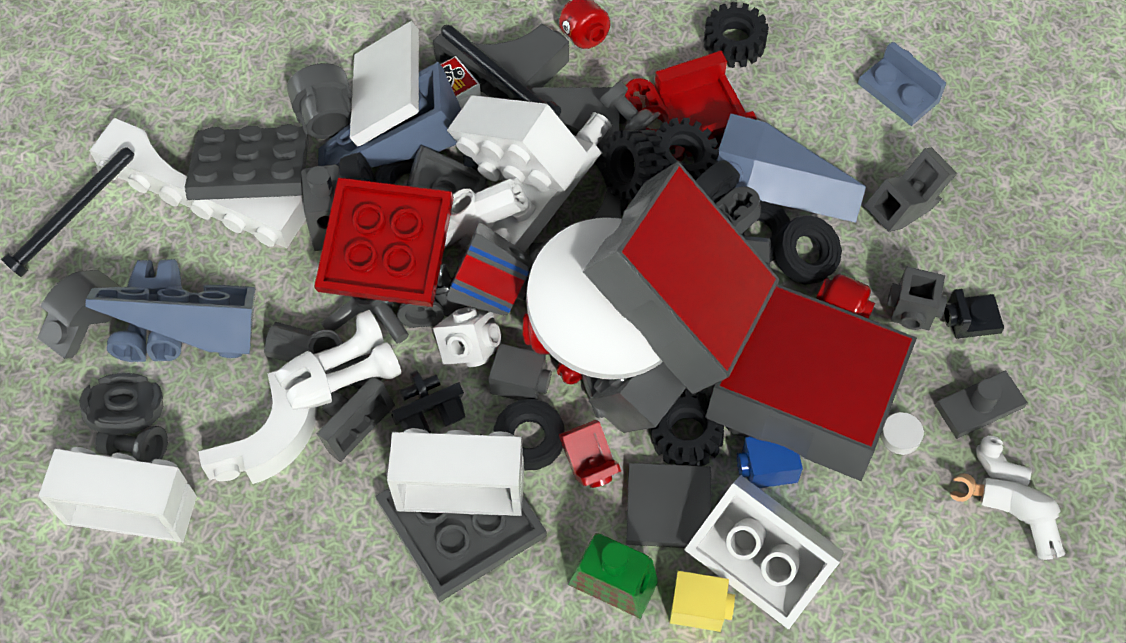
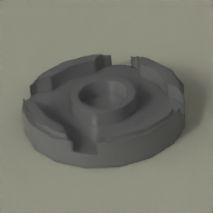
[79,373,164,435]

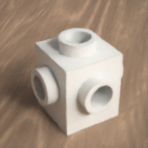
[433,307,501,367]

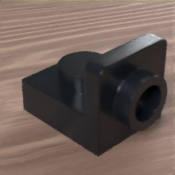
[943,289,1004,339]

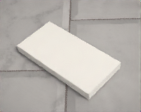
[350,21,419,147]

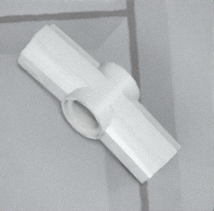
[444,178,528,248]

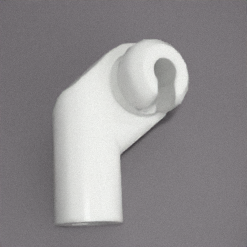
[976,435,1032,486]

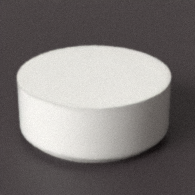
[881,412,924,455]

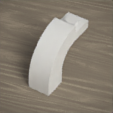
[198,371,317,484]

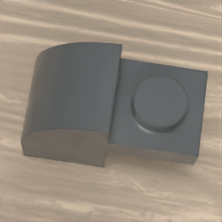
[864,147,957,232]
[38,270,121,359]

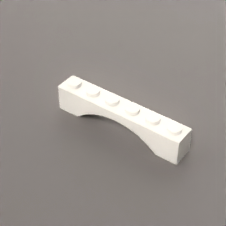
[89,118,306,248]

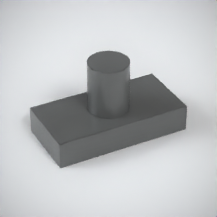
[935,370,1028,439]
[316,377,395,462]

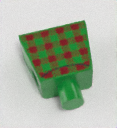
[568,533,658,619]

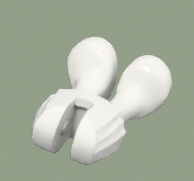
[275,310,401,410]

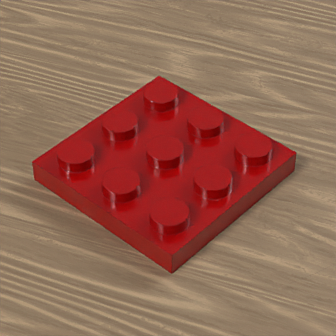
[314,178,454,307]

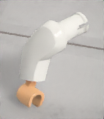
[950,474,1066,560]

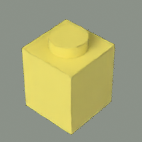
[670,571,735,632]

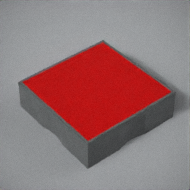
[583,161,780,395]
[705,284,917,481]

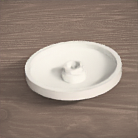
[526,218,663,379]

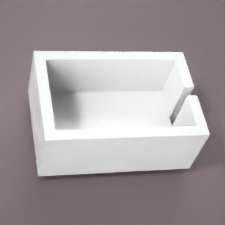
[447,95,589,191]
[387,428,524,516]
[38,447,197,543]

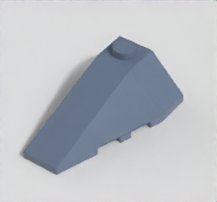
[318,62,461,167]
[716,114,866,223]
[86,285,256,358]

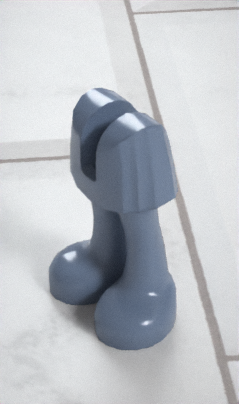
[107,259,182,362]

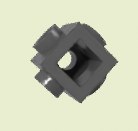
[887,266,947,331]

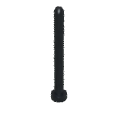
[441,24,561,117]
[1,147,135,277]

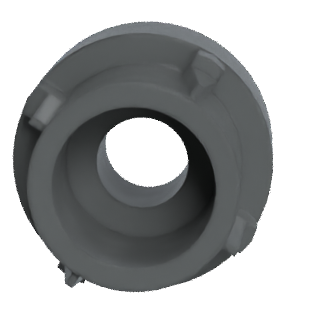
[287,63,352,139]

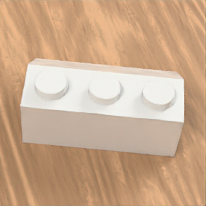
[684,475,844,629]

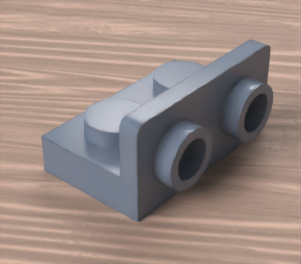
[858,42,946,126]

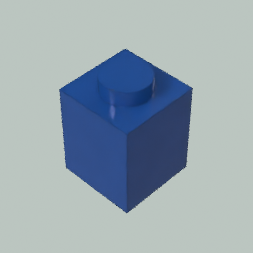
[737,437,803,488]

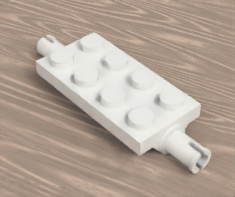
[458,112,612,252]

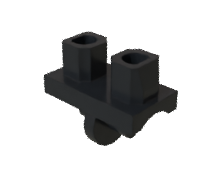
[391,370,466,433]

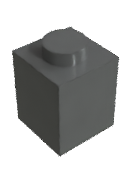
[488,344,552,401]

